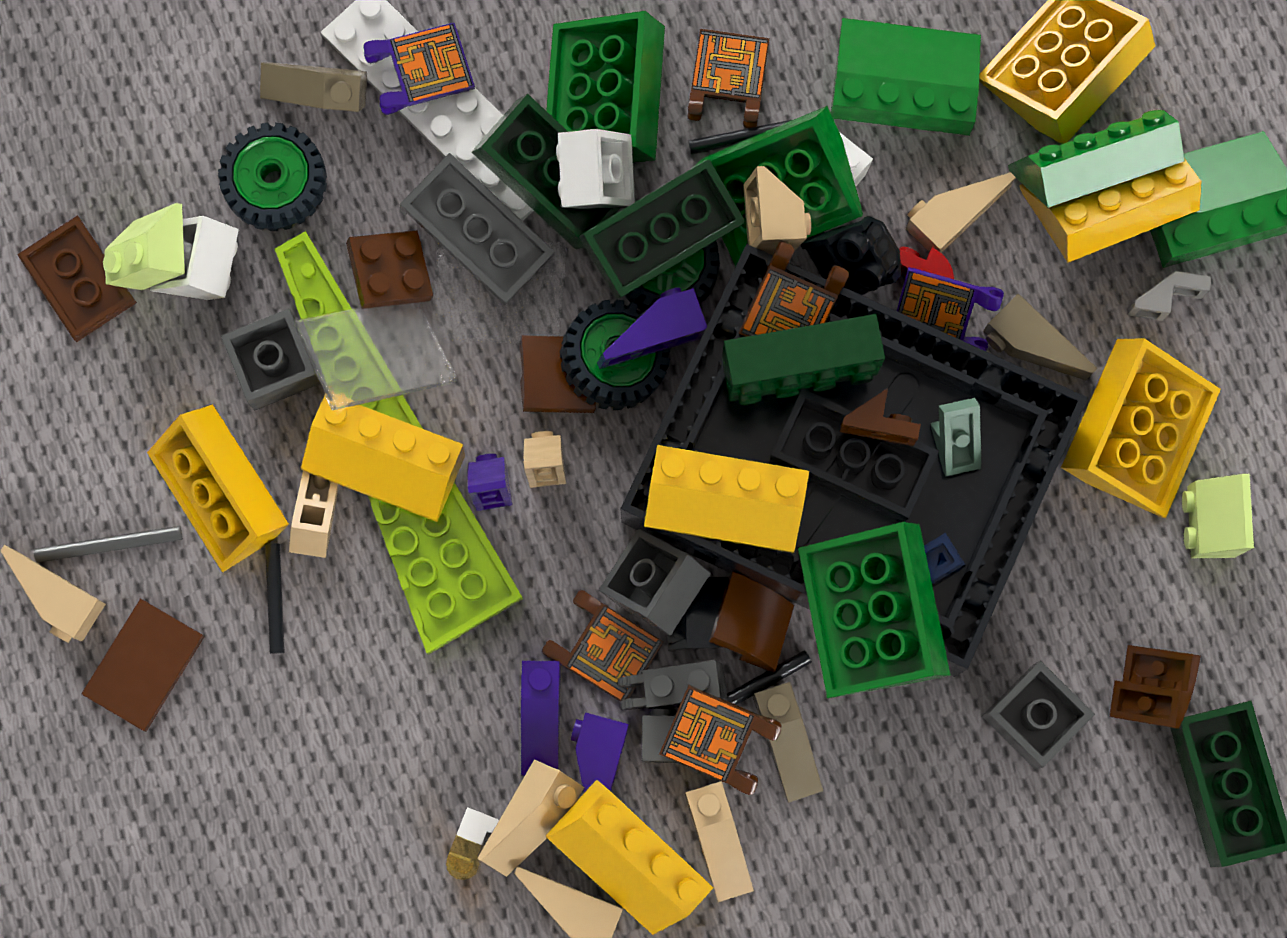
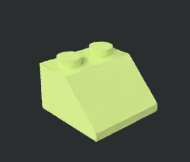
[103,203,185,290]
[1182,474,1254,558]

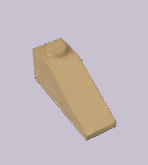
[906,172,1016,253]
[524,431,566,488]
[289,471,339,558]
[0,545,106,643]
[477,760,584,877]
[685,781,754,902]
[514,867,623,938]

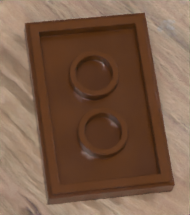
[17,215,137,342]
[81,598,205,732]

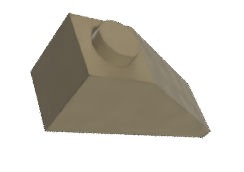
[260,62,367,112]
[983,294,1097,380]
[752,682,823,803]

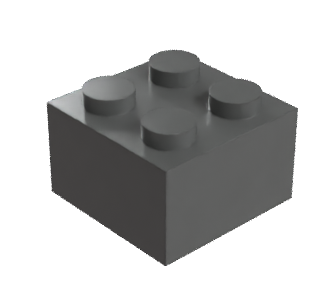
[221,309,322,411]
[599,528,710,636]
[982,661,1095,770]

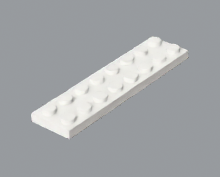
[321,0,534,221]

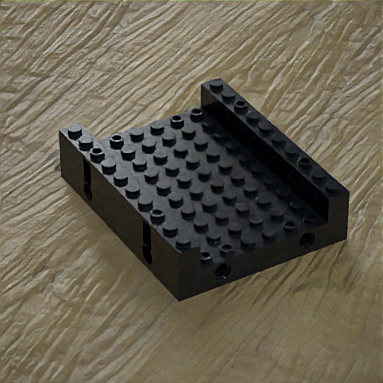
[620,244,1088,677]

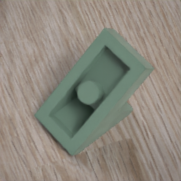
[931,398,981,476]

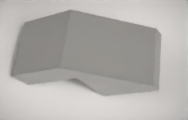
[1127,271,1211,321]

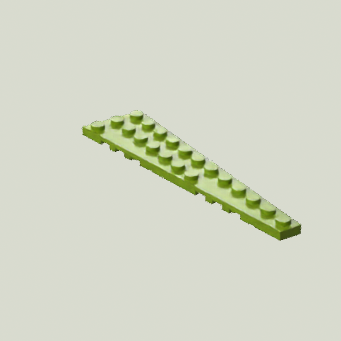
[275,231,523,655]

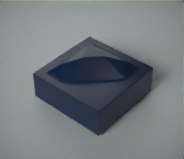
[924,533,966,586]

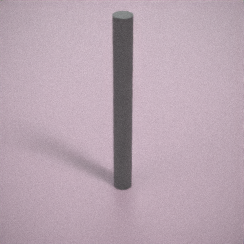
[34,526,183,563]

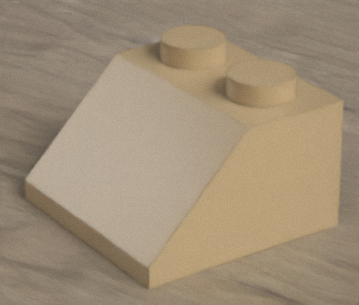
[743,166,811,255]

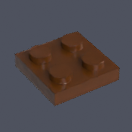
[346,230,433,309]

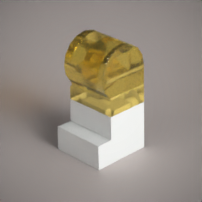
[446,807,499,880]

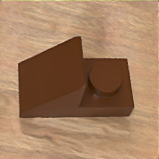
[839,388,921,446]

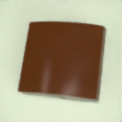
[519,335,596,413]
[709,572,794,673]
[1109,645,1201,729]

